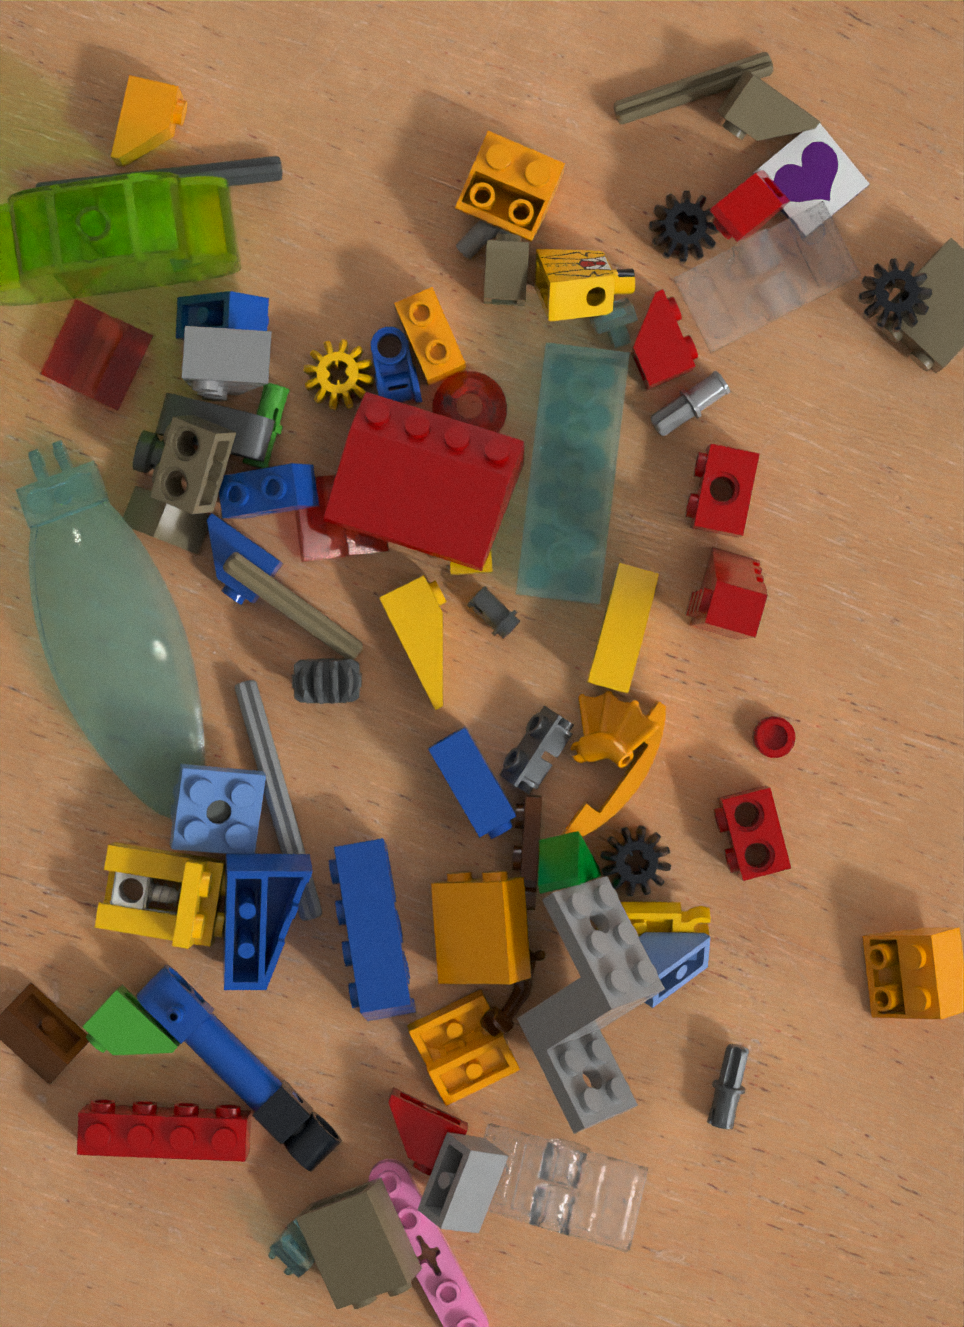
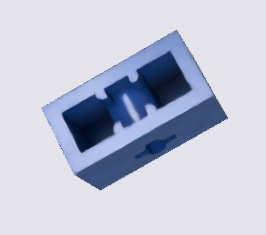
[219,463,319,519]

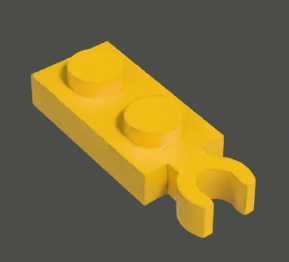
[596,902,711,937]

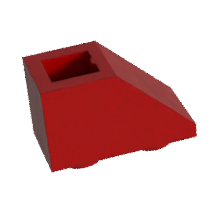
[710,170,791,242]
[631,289,699,390]

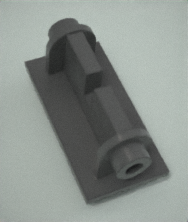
[499,706,574,794]

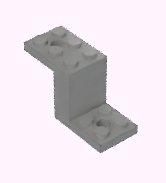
[517,876,665,1134]

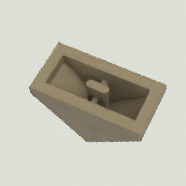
[120,486,210,555]

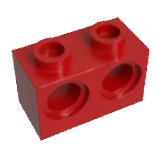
[713,785,792,881]

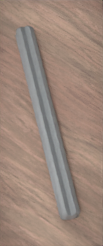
[235,680,322,921]

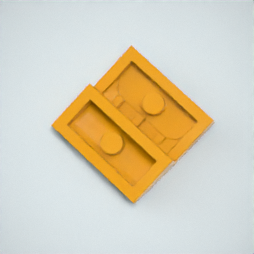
[407,989,520,1106]

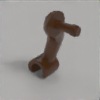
[480,949,546,1036]

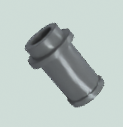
[467,586,520,639]

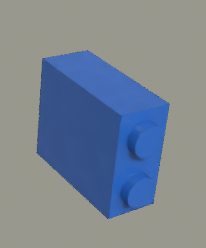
[428,726,516,839]

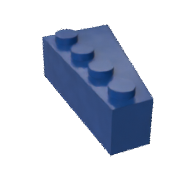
[329,838,417,1021]

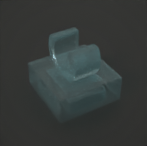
[589,297,638,348]
[268,1218,315,1278]

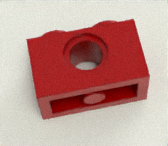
[685,444,760,538]

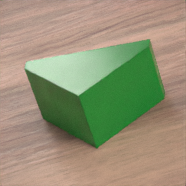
[538,831,601,894]

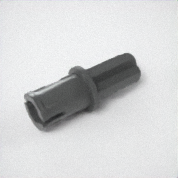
[707,1044,749,1129]

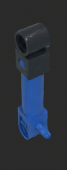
[136,965,342,1172]

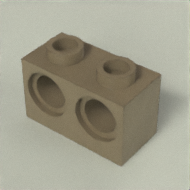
[150,415,236,514]

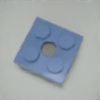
[169,764,266,854]

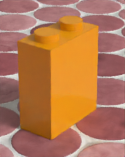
[431,870,531,984]

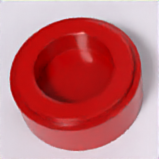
[752,716,796,758]

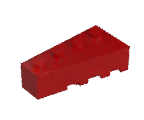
[685,547,768,640]

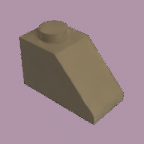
[717,69,820,141]

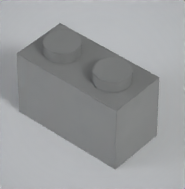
[417,1132,509,1233]

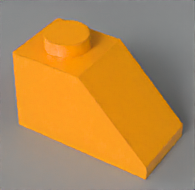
[110,75,187,167]

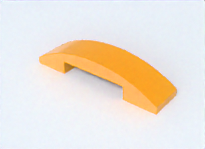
[561,701,666,837]

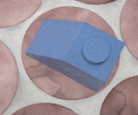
[639,932,711,1008]

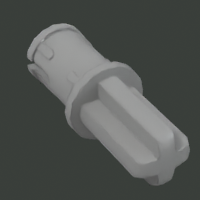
[650,371,730,436]

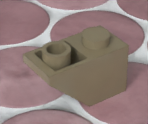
[484,234,529,306]

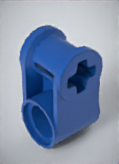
[371,327,423,403]

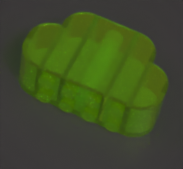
[0,172,242,306]

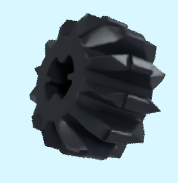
[649,191,719,264]
[858,258,932,332]
[600,825,671,896]

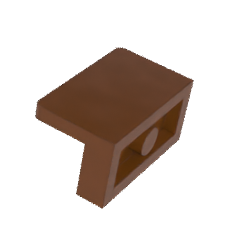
[0,983,89,1084]

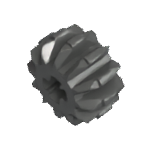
[292,658,362,704]

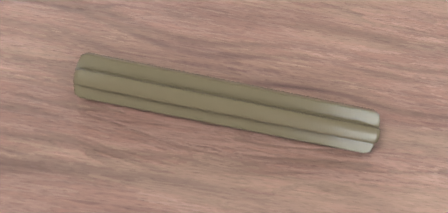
[614,52,773,124]
[223,552,363,659]

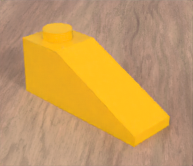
[379,575,447,710]

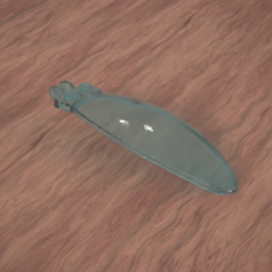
[16,440,205,818]

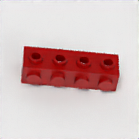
[77,1099,252,1162]

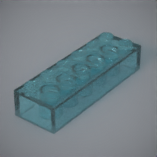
[515,343,630,605]

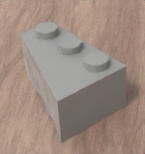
[182,326,272,402]

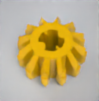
[303,339,374,411]

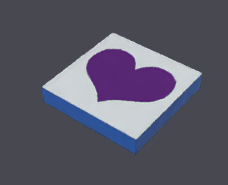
[752,123,870,239]

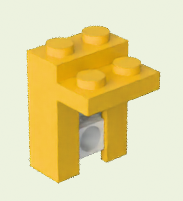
[94,842,226,949]

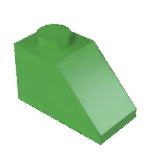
[82,984,180,1055]

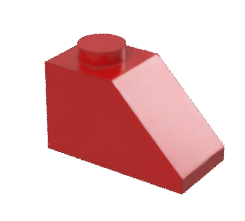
[388,1087,468,1176]

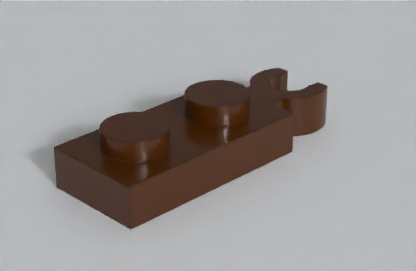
[512,795,542,910]

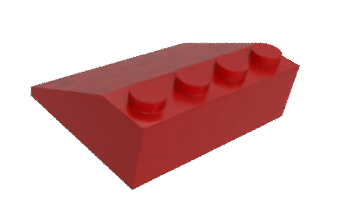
[323,392,524,571]

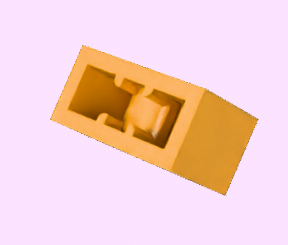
[394,287,466,386]

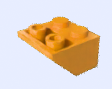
[455,131,565,242]
[862,927,964,1020]

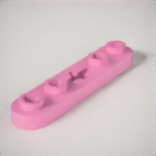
[369,1159,489,1327]

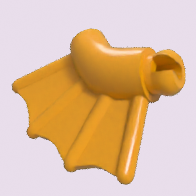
[570,690,659,768]

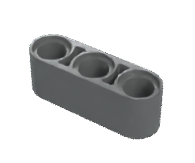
[155,393,275,462]

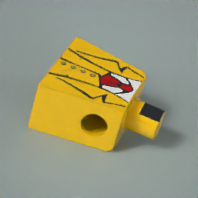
[535,249,635,321]

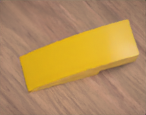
[586,563,659,694]

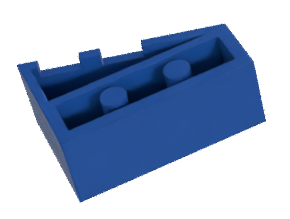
[223,853,313,990]

